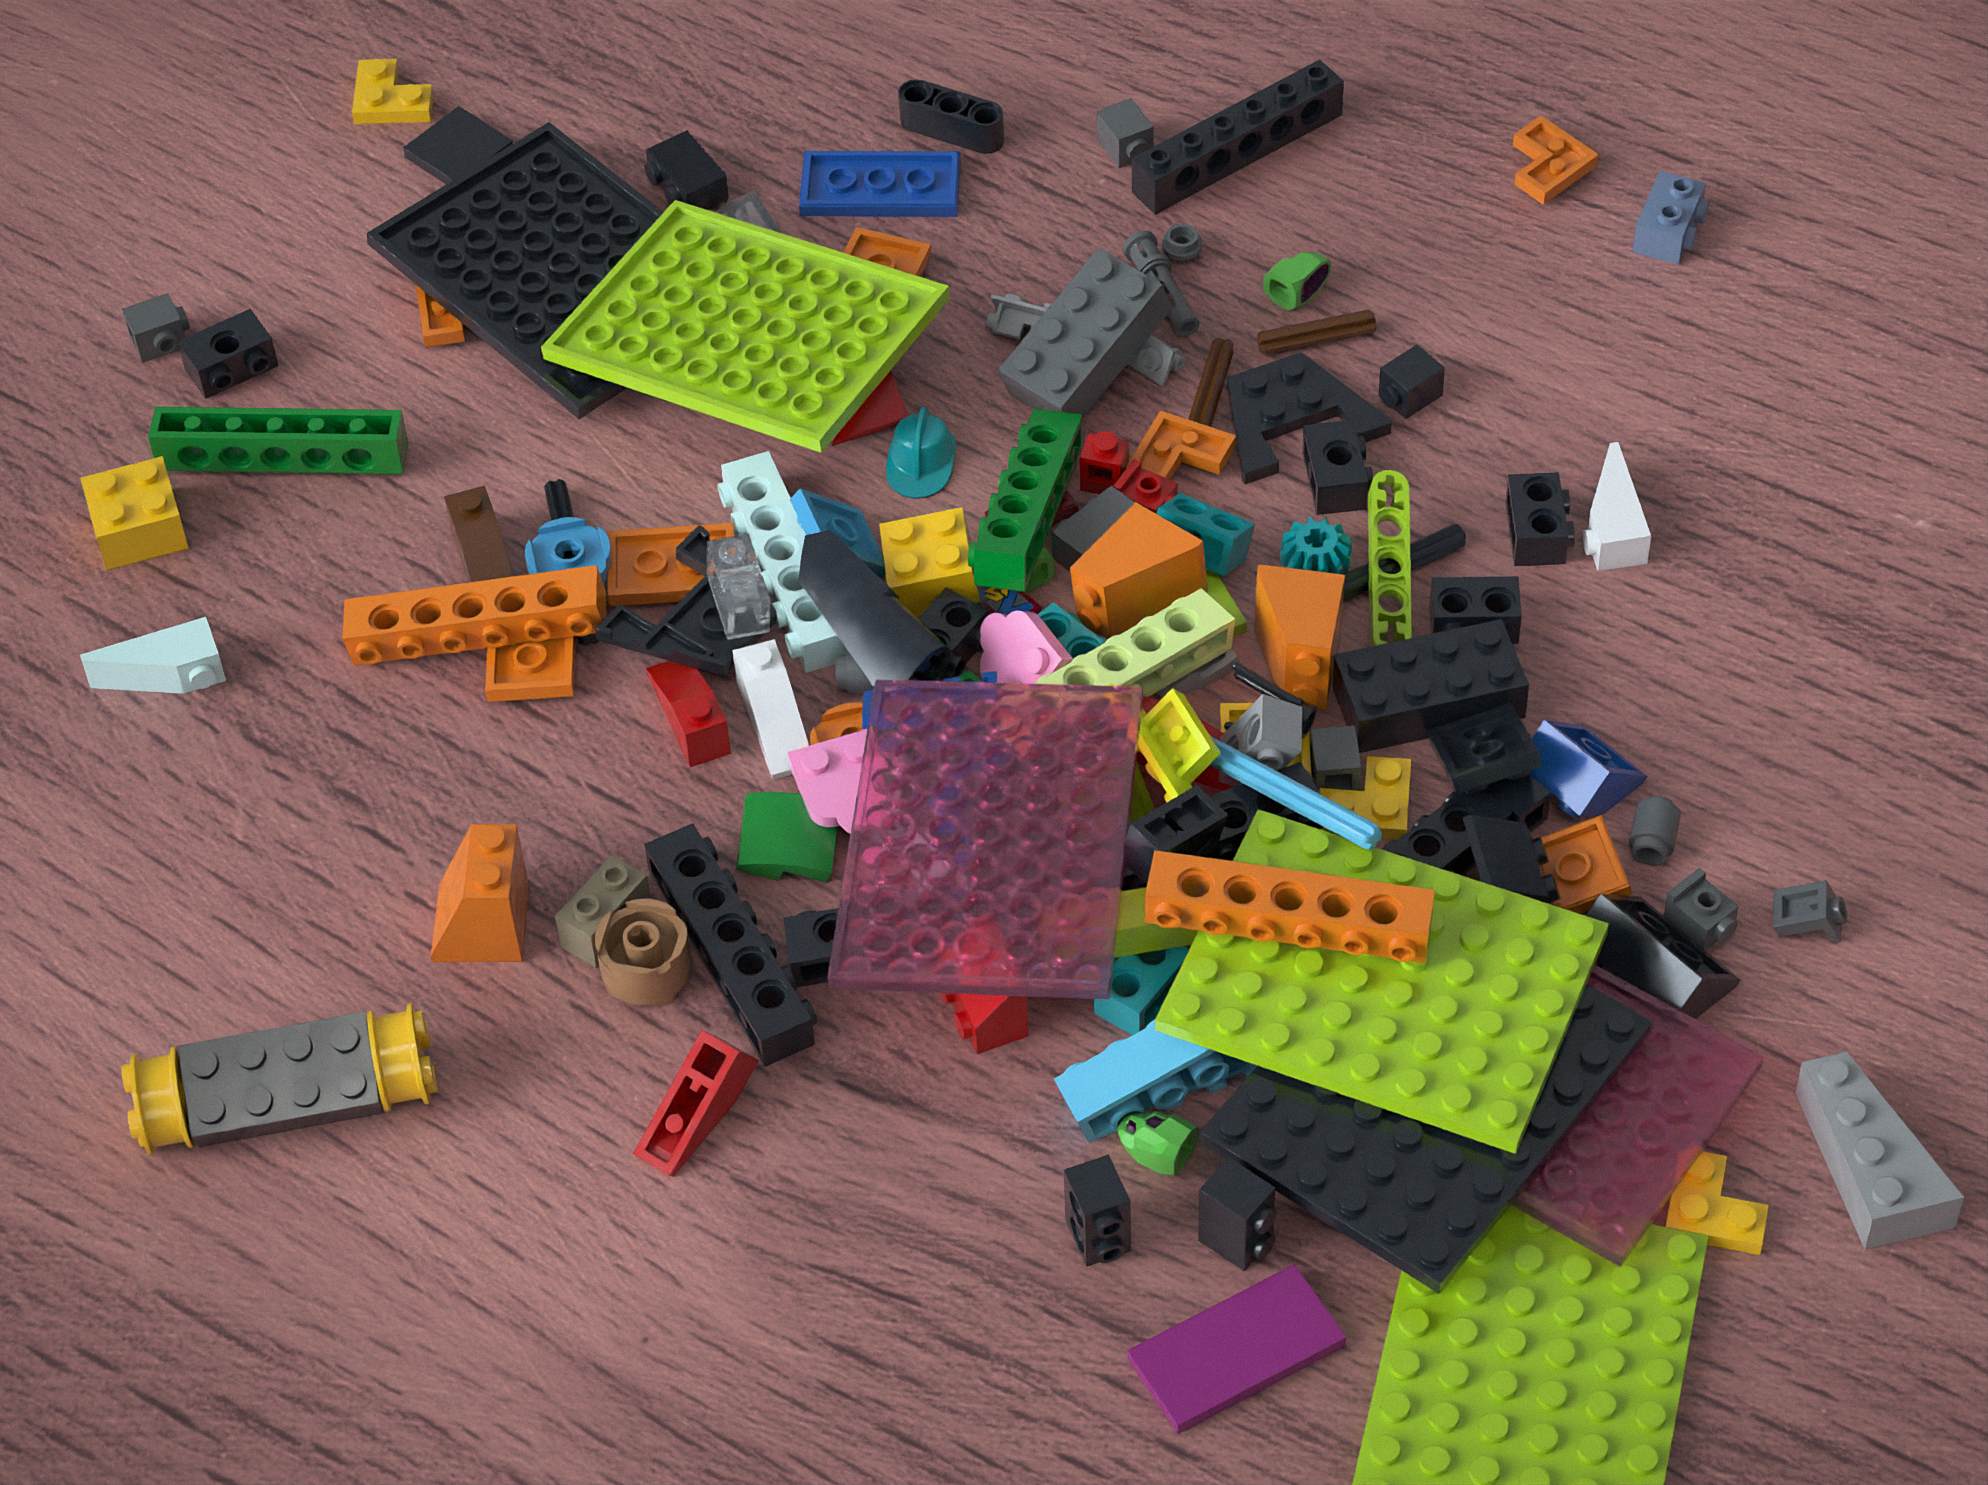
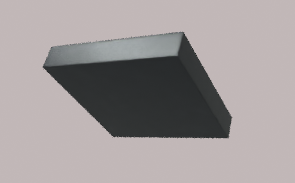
[403,106,513,184]

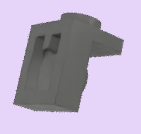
[1773,880,1847,943]

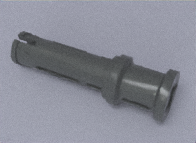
[1122,231,1200,337]

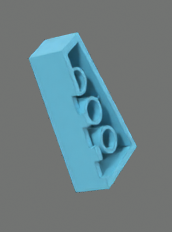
[1054,1020,1257,1143]

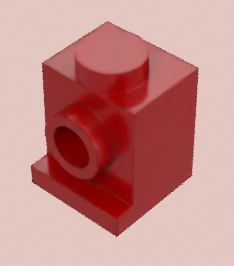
[1079,431,1129,495]
[1113,459,1178,514]

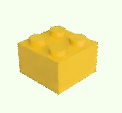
[80,456,189,570]
[879,507,980,616]

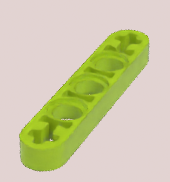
[1368,470,1412,647]

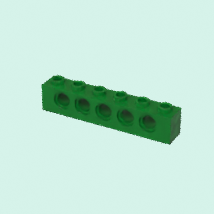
[148,406,409,474]
[968,409,1082,592]

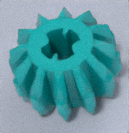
[1280,516,1352,575]

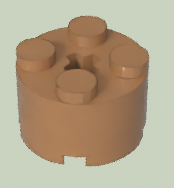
[595,898,692,1006]

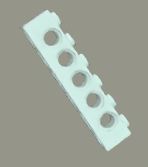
[717,451,848,673]

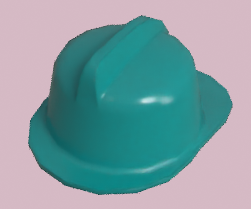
[886,406,956,499]

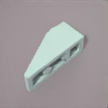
[80,617,226,694]

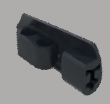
[798,530,952,689]

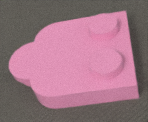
[980,611,1073,703]
[787,729,894,835]

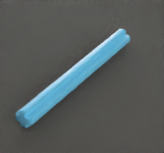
[1210,736,1382,850]

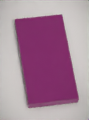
[1127,1264,1346,1434]

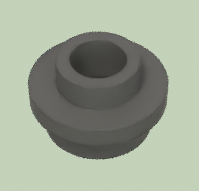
[1162,224,1202,261]

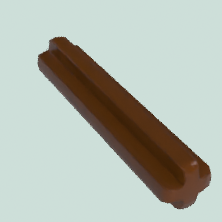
[1257,310,1376,355]
[1188,337,1234,427]

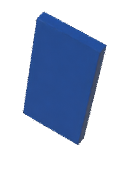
[799,151,961,217]

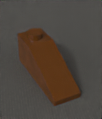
[444,486,513,582]

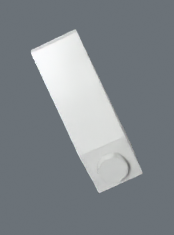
[1582,442,1651,571]
[733,639,809,780]

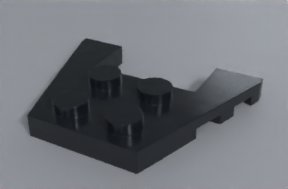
[1227,352,1392,484]
[595,525,777,676]

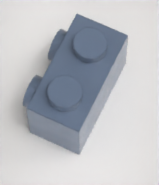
[1633,171,1710,265]

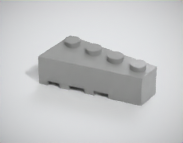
[1795,1052,1964,1250]

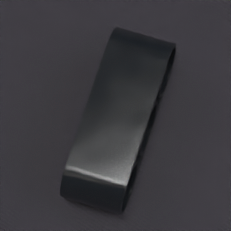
[898,79,1004,154]

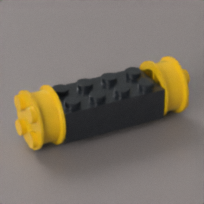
[121,1003,439,1155]

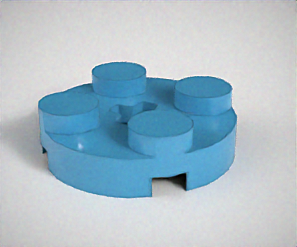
[525,517,612,584]

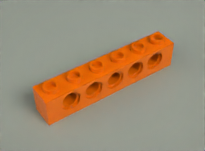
[342,565,606,666]
[1145,850,1435,963]

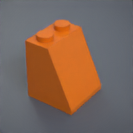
[1070,502,1208,639]
[1254,564,1345,710]
[430,824,530,962]

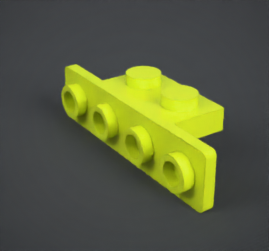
[1103,682,1221,802]

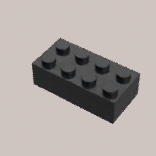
[1332,619,1529,753]

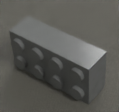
[998,248,1172,419]

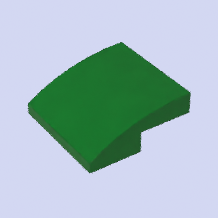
[736,792,837,882]

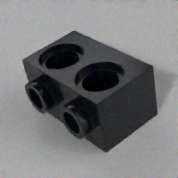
[1505,472,1575,566]
[1429,576,1522,644]
[919,588,989,688]
[1120,785,1228,885]
[1064,1154,1131,1267]

